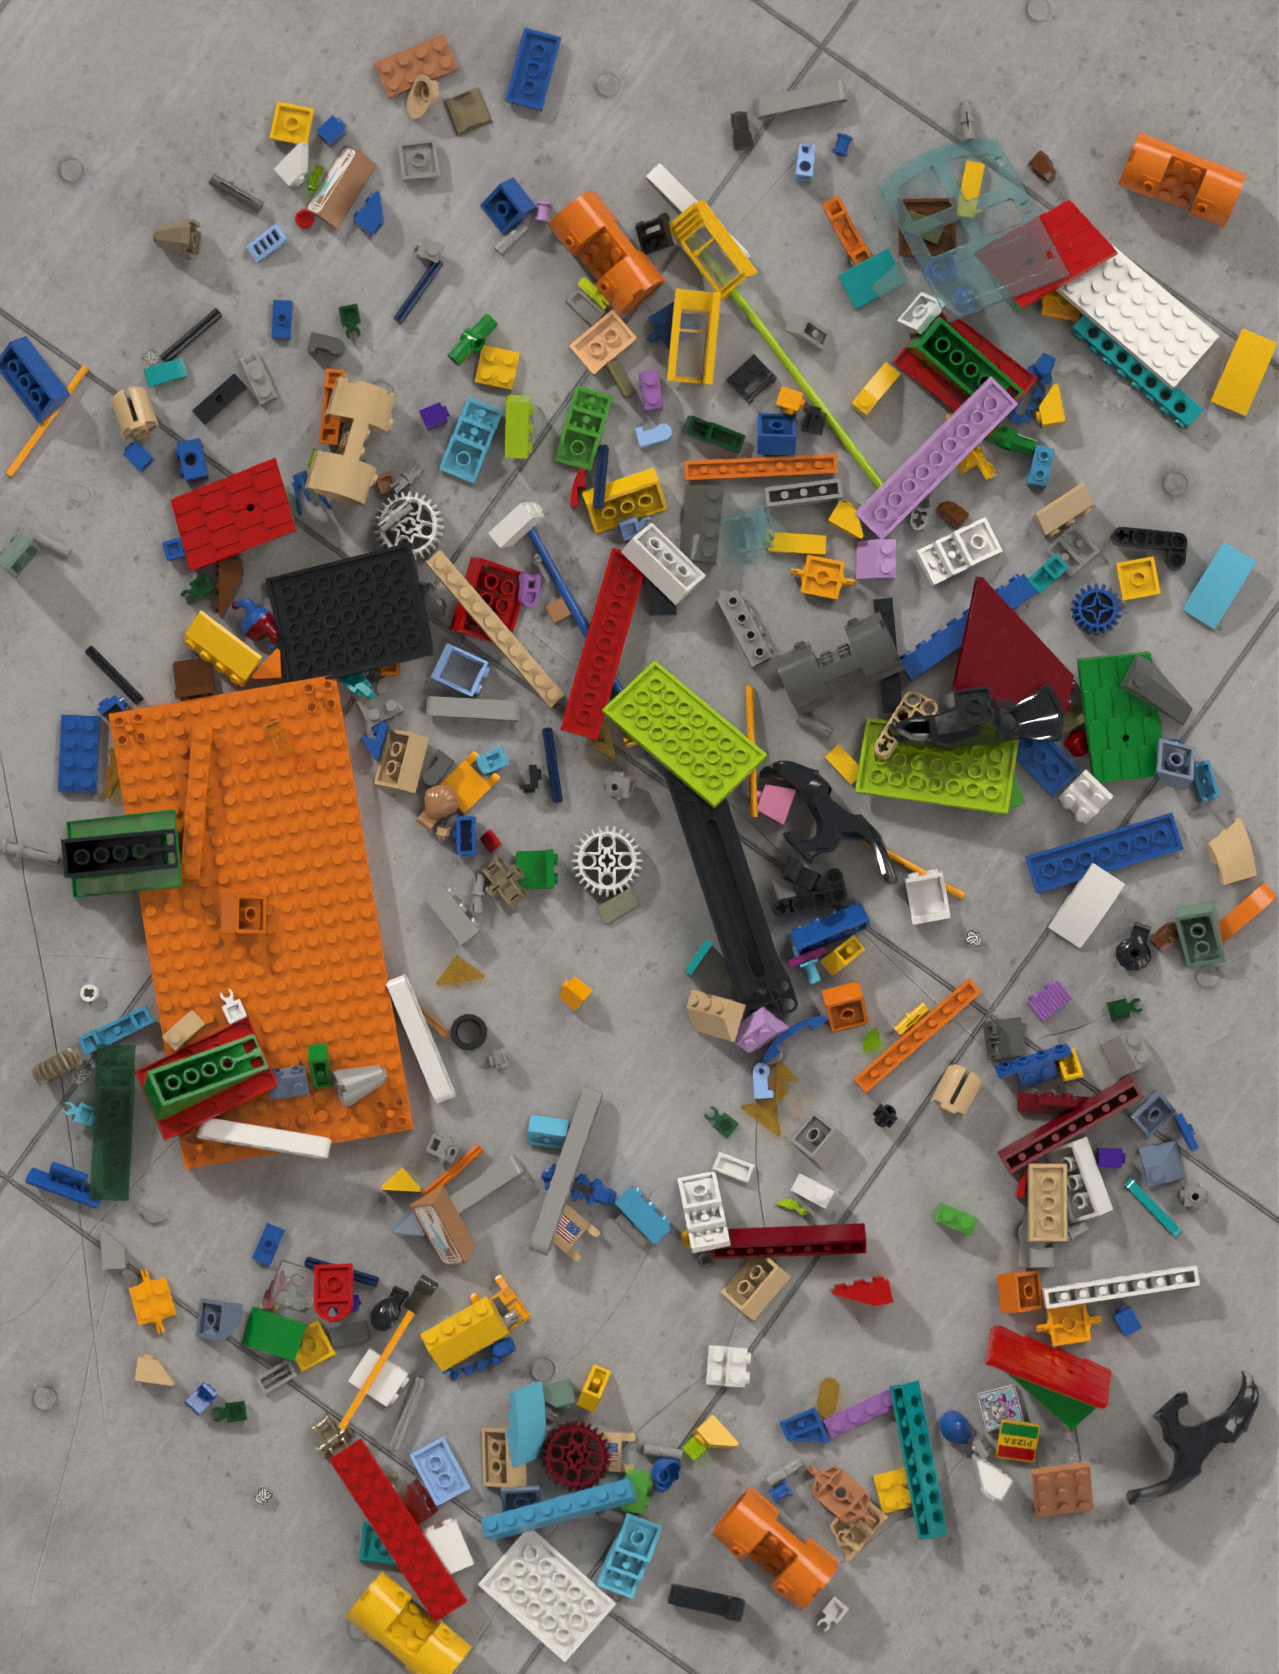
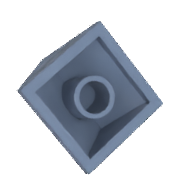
[1128,1090,1176,1138]
[501,1484,541,1512]

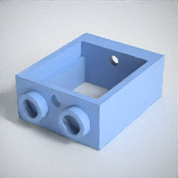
[431,643,491,698]

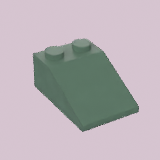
[0,531,41,577]
[1174,901,1226,968]

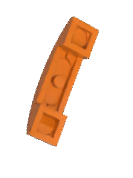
[822,195,872,265]
[318,368,345,446]
[1219,882,1277,943]

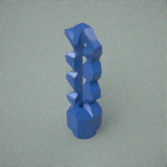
[1009,353,1056,425]
[541,1163,617,1206]
[442,1337,516,1381]

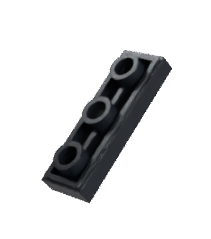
[192,373,248,425]

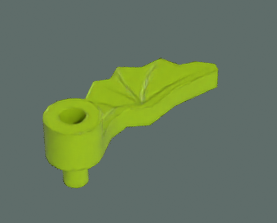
[776,1198,807,1216]

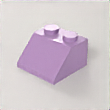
[856,539,896,580]
[736,1007,788,1053]

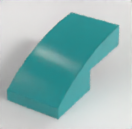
[143,358,188,388]
[1028,553,1069,595]

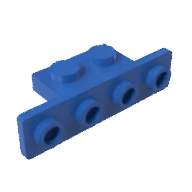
[994,1043,1072,1089]
[25,1161,103,1209]

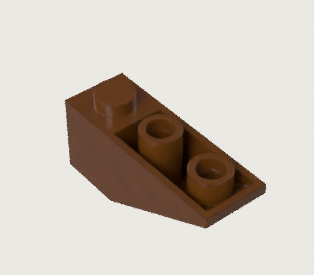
[215,559,244,618]

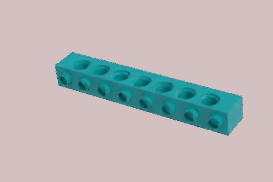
[1071,315,1204,429]
[890,1380,948,1540]

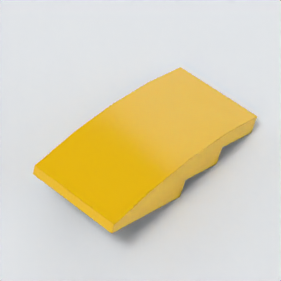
[1211,328,1277,416]

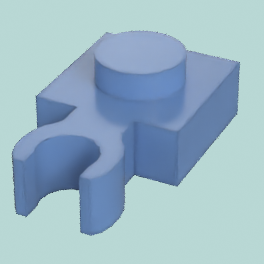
[617,516,651,541]

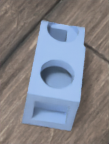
[795,144,815,182]
[635,423,672,449]
[753,1063,774,1099]

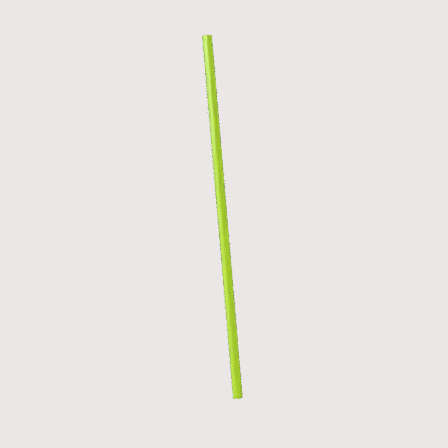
[688,233,884,490]

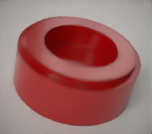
[295,209,314,229]

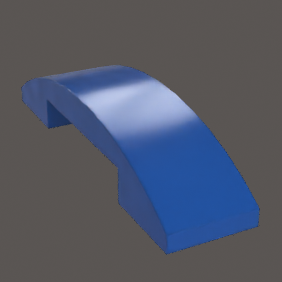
[762,1016,828,1063]

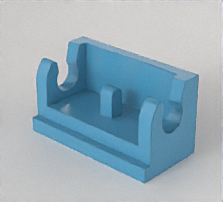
[1192,760,1220,803]

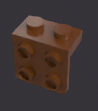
[173,658,216,701]

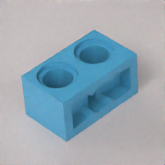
[1026,445,1055,489]

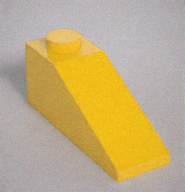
[851,362,901,418]

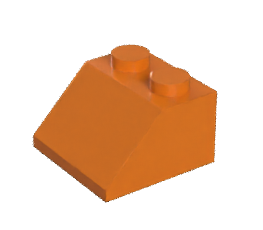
[221,894,266,934]
[821,981,869,1033]
[997,1270,1043,1313]

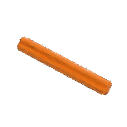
[422,1144,484,1196]

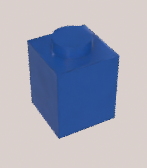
[316,115,347,148]
[123,441,155,473]
[1112,1305,1142,1337]

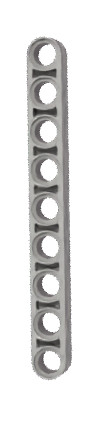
[529,1087,603,1256]

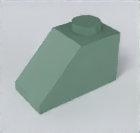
[542,1379,576,1410]

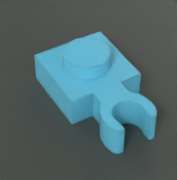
[61,1102,97,1127]

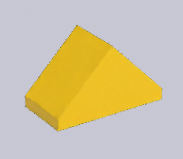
[1057,1048,1084,1081]
[382,1167,421,1192]

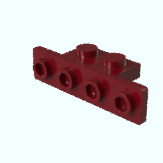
[1017,1091,1091,1114]

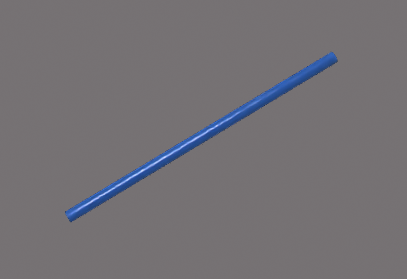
[527,527,624,696]

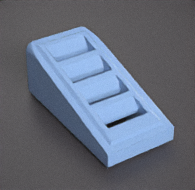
[246,224,288,263]

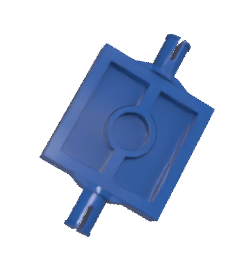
[645,302,701,350]

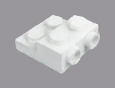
[897,292,945,335]
[1058,770,1113,824]
[706,1345,751,1388]

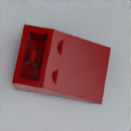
[830,1275,894,1306]

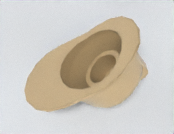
[406,74,439,119]

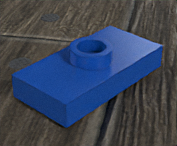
[272,300,293,339]
[1173,1113,1199,1151]
[252,1223,285,1266]

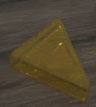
[103,748,123,799]
[436,955,485,985]
[741,1100,781,1136]

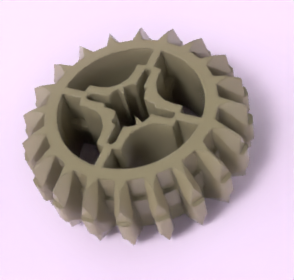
[32,1047,83,1085]

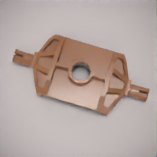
[806,1464,876,1527]

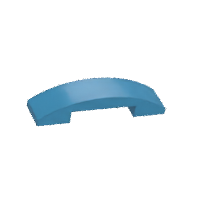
[77,1005,154,1056]

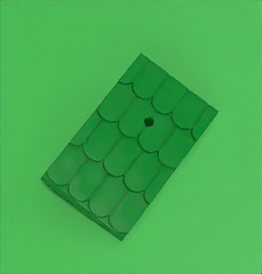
[1076,651,1162,783]

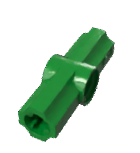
[447,314,498,366]
[983,427,1037,456]

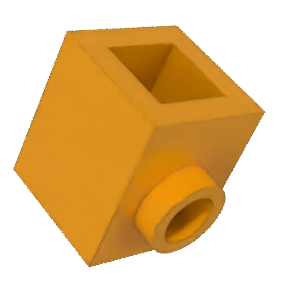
[775,386,806,415]
[558,976,593,1011]

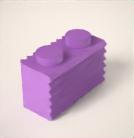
[639,370,664,413]
[1027,980,1072,1022]

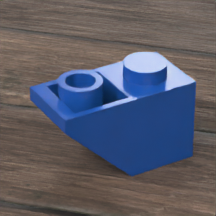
[353,191,384,238]

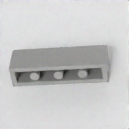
[764,478,843,510]

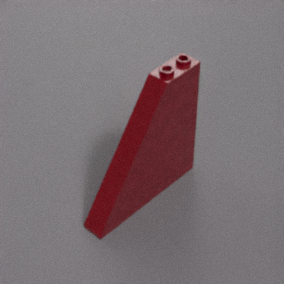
[952,576,1076,713]

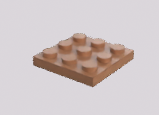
[1031,1461,1093,1518]

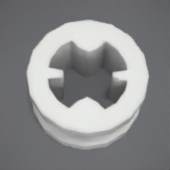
[80,984,99,1002]

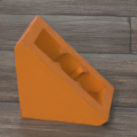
[251,648,283,681]

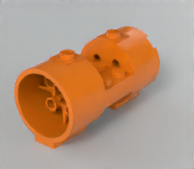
[1118,132,1246,228]
[548,190,666,316]
[711,1486,839,1611]

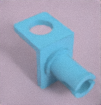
[792,946,821,985]

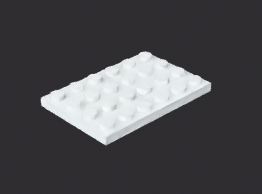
[478,1530,616,1662]

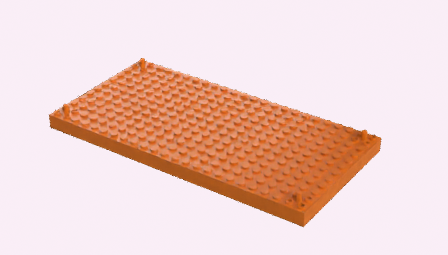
[109,675,415,1169]

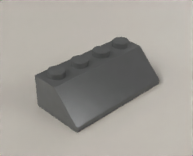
[679,484,724,565]

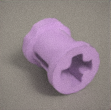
[533,201,553,224]

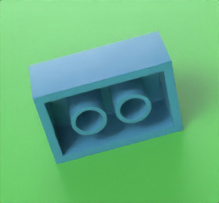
[614,1186,671,1245]

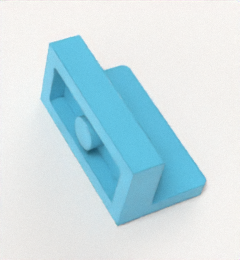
[526,1115,569,1149]

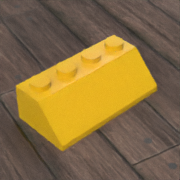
[582,467,668,534]
[182,611,262,687]
[420,1297,509,1372]

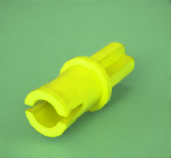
[578,277,610,311]

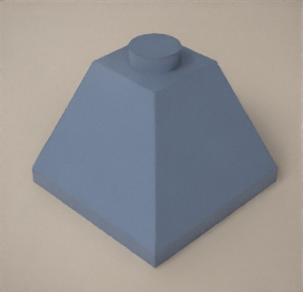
[1156,738,1195,791]
[1138,1140,1184,1187]
[390,1209,427,1238]
[196,1298,243,1342]

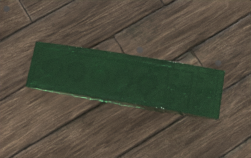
[89,1044,136,1201]

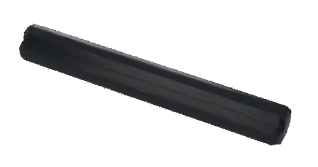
[160,308,222,362]
[85,646,144,705]

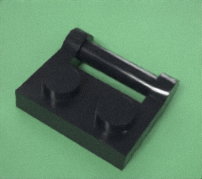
[635,212,674,256]
[726,354,777,405]

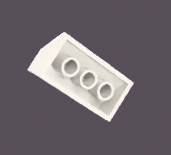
[621,523,706,605]
[1046,1137,1113,1224]
[972,1453,1013,1501]

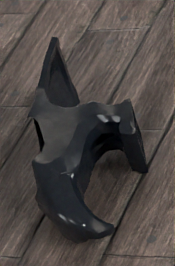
[889,684,1064,751]
[759,760,898,885]
[1126,1371,1259,1505]

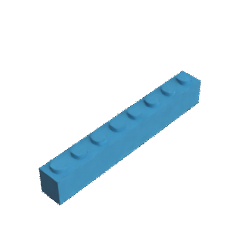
[481,1478,638,1541]

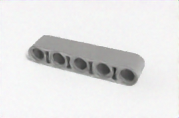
[753,81,848,120]
[426,696,521,722]
[450,1154,525,1214]

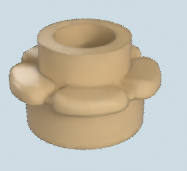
[434,826,453,840]

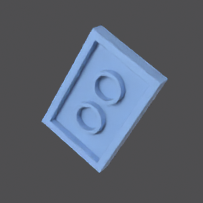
[409,1436,471,1506]

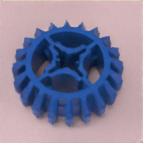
[1070,583,1123,635]

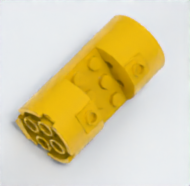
[344,1571,472,1674]

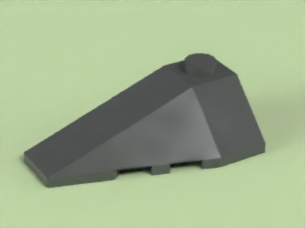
[1119,654,1193,725]

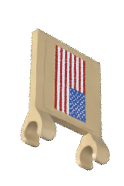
[553,1203,601,1262]
[582,1432,636,1472]

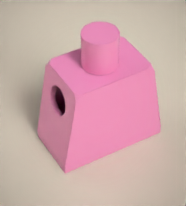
[748,785,796,825]

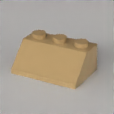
[1032,482,1094,537]
[374,728,429,794]
[686,990,746,1042]
[721,1257,791,1321]
[482,1427,527,1488]

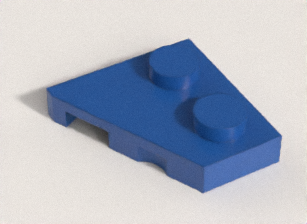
[779,1407,830,1443]

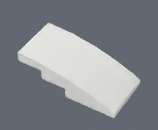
[915,517,1003,586]
[1048,863,1125,948]
[677,1171,731,1253]

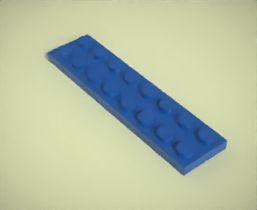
[1025,812,1183,894]

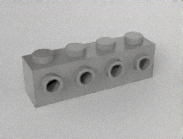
[716,589,774,669]

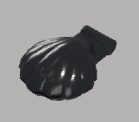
[1116,922,1152,971]
[370,1286,409,1331]

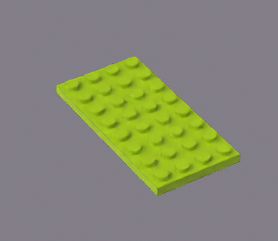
[602,660,767,808]
[855,718,1019,815]

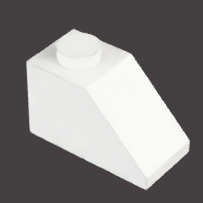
[274,142,308,186]
[791,1173,834,1209]

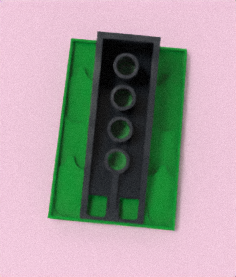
[61,809,182,898]

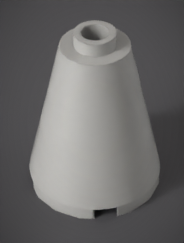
[331,1065,388,1107]

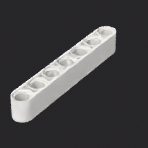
[645,163,750,270]
[387,974,456,1104]
[197,1118,331,1160]

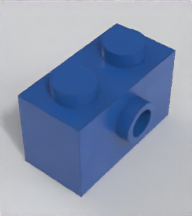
[453,816,477,856]

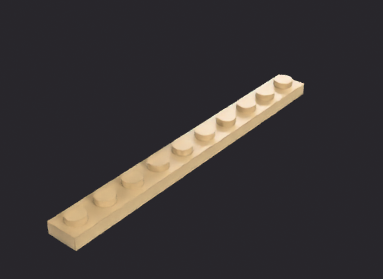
[425,550,565,708]

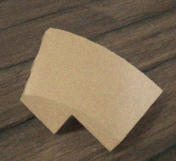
[1208,818,1257,885]
[829,1501,888,1563]

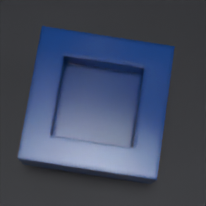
[162,537,186,561]

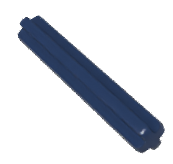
[394,260,443,324]
[593,445,609,509]
[542,727,563,803]
[304,1257,379,1287]

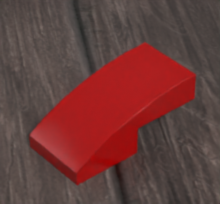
[570,468,585,509]
[1015,1160,1036,1198]

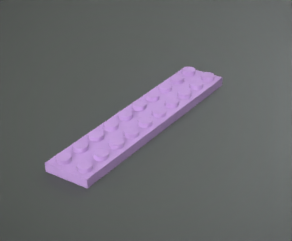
[855,376,1018,539]

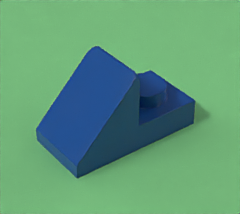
[361,721,389,761]

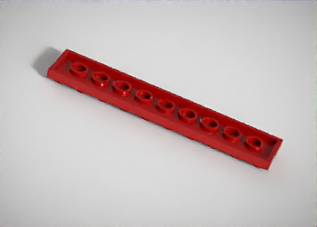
[560,547,644,741]
[329,1438,468,1623]

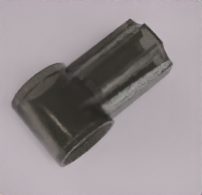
[731,111,754,151]
[404,1274,439,1315]

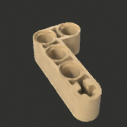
[874,691,938,760]

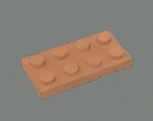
[374,34,459,99]

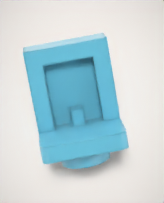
[476,747,510,774]

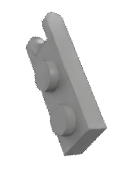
[240,351,278,406]

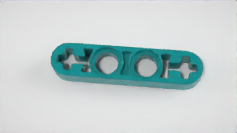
[1124,1178,1183,1238]

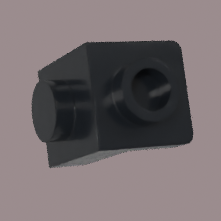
[802,406,827,436]
[519,764,542,793]

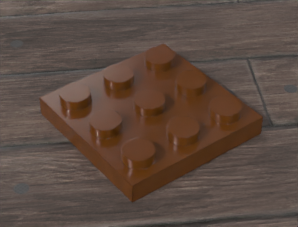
[898,198,956,257]

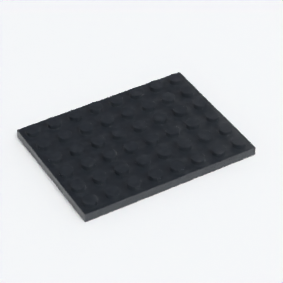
[266,542,435,683]

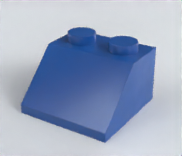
[480,177,536,235]
[757,413,796,456]

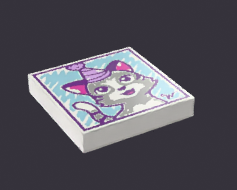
[977,1384,1024,1431]

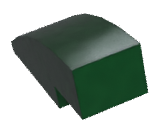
[682,415,746,454]

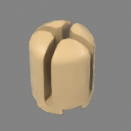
[112,386,159,441]
[929,1064,981,1120]

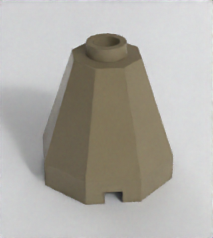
[153,219,202,260]

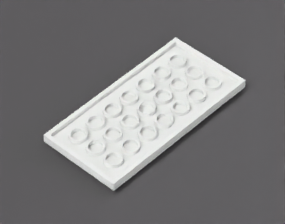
[1056,240,1219,390]

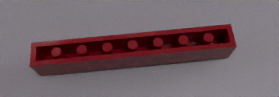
[997,1075,1144,1174]
[711,1223,866,1260]

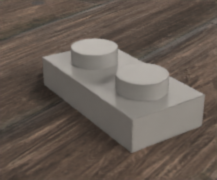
[972,1432,991,1459]

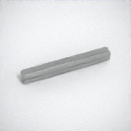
[389,1377,426,1451]

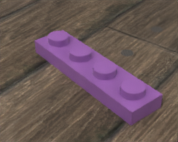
[823,1388,894,1438]

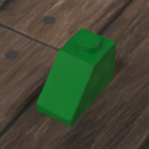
[308,1043,333,1089]

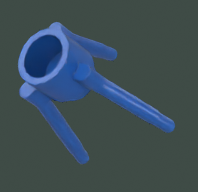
[292,471,331,516]

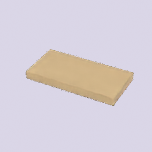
[1028,1164,1067,1242]

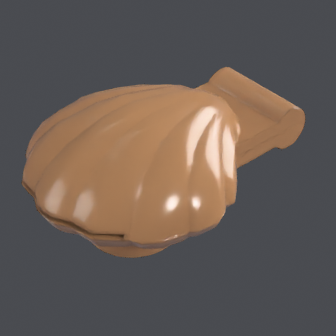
[416,784,459,831]

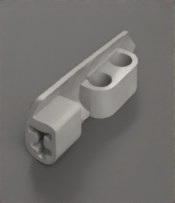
[1017,1186,1055,1268]

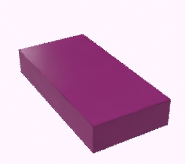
[788,947,826,969]

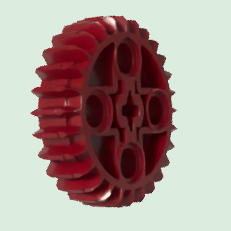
[540,1420,612,1492]

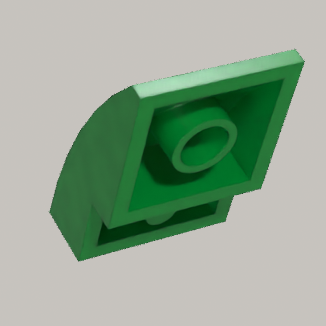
[241,1306,307,1362]

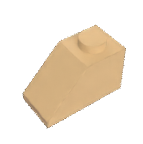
[162,1010,206,1051]
[134,1353,176,1386]

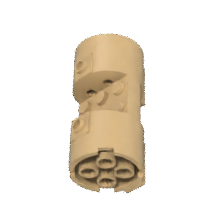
[305,377,396,506]

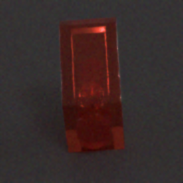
[405,1478,439,1525]

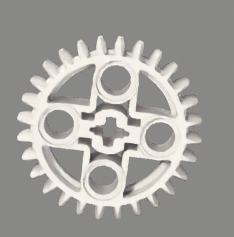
[373,491,444,561]
[572,826,643,897]

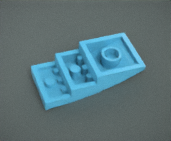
[439,396,504,483]
[1182,541,1257,629]
[506,1381,546,1467]
[596,1513,662,1599]

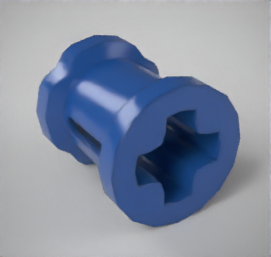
[831,133,853,157]
[768,1480,793,1505]

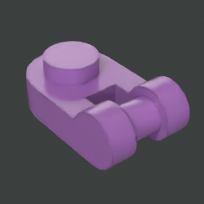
[518,572,541,607]

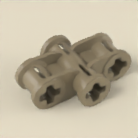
[481,855,529,910]
[310,1413,356,1459]

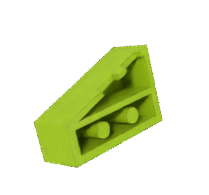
[505,395,533,459]

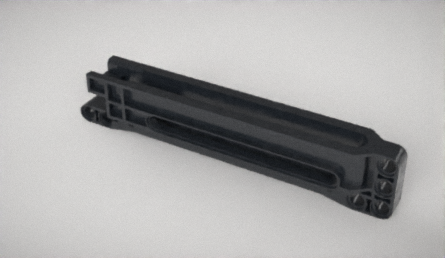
[664,770,798,1020]

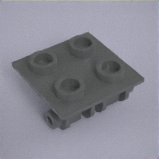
[983,1017,1026,1060]

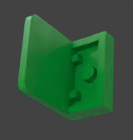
[516,849,558,889]

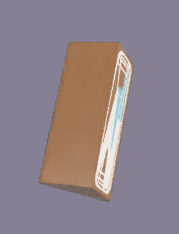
[305,145,377,229]
[409,1185,476,1266]

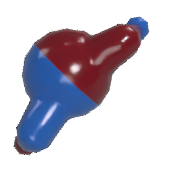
[231,598,279,650]

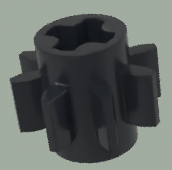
[873,1104,898,1128]

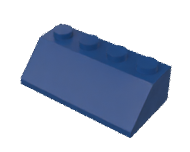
[0,336,71,423]
[790,902,870,955]

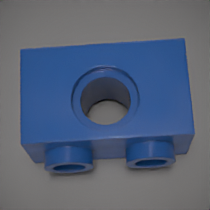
[175,438,209,483]

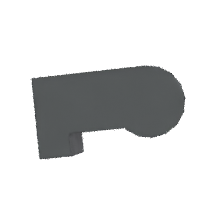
[307,332,345,357]
[423,749,455,786]

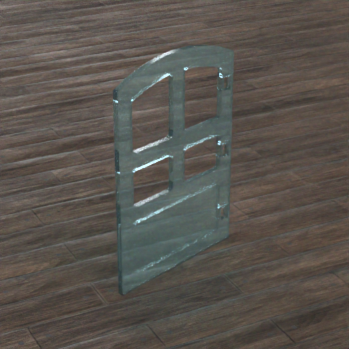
[879,139,1069,323]

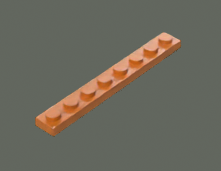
[684,454,838,481]
[181,725,213,880]
[853,978,982,1093]

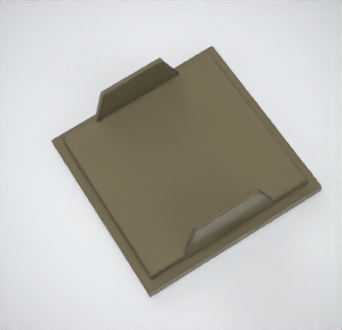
[444,87,493,136]

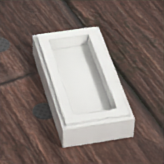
[712,1152,755,1183]

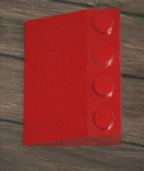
[449,557,521,644]

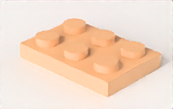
[569,309,637,376]

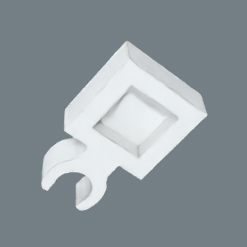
[220,989,248,1025]
[817,1596,849,1632]

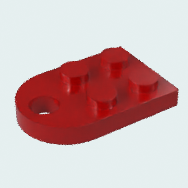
[314,1263,354,1323]

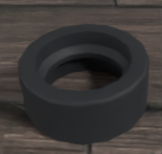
[451,1014,487,1050]

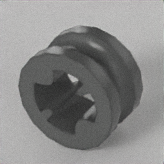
[698,1251,716,1268]

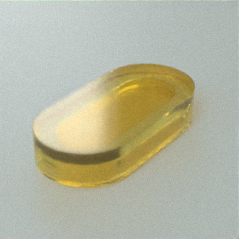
[817,1377,840,1416]

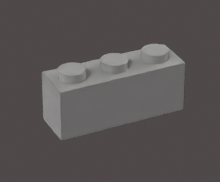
[425,886,480,946]

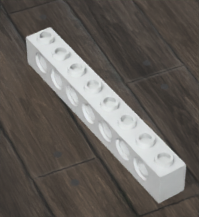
[1042,1265,1200,1309]

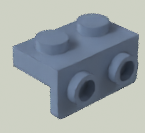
[270,1065,310,1100]

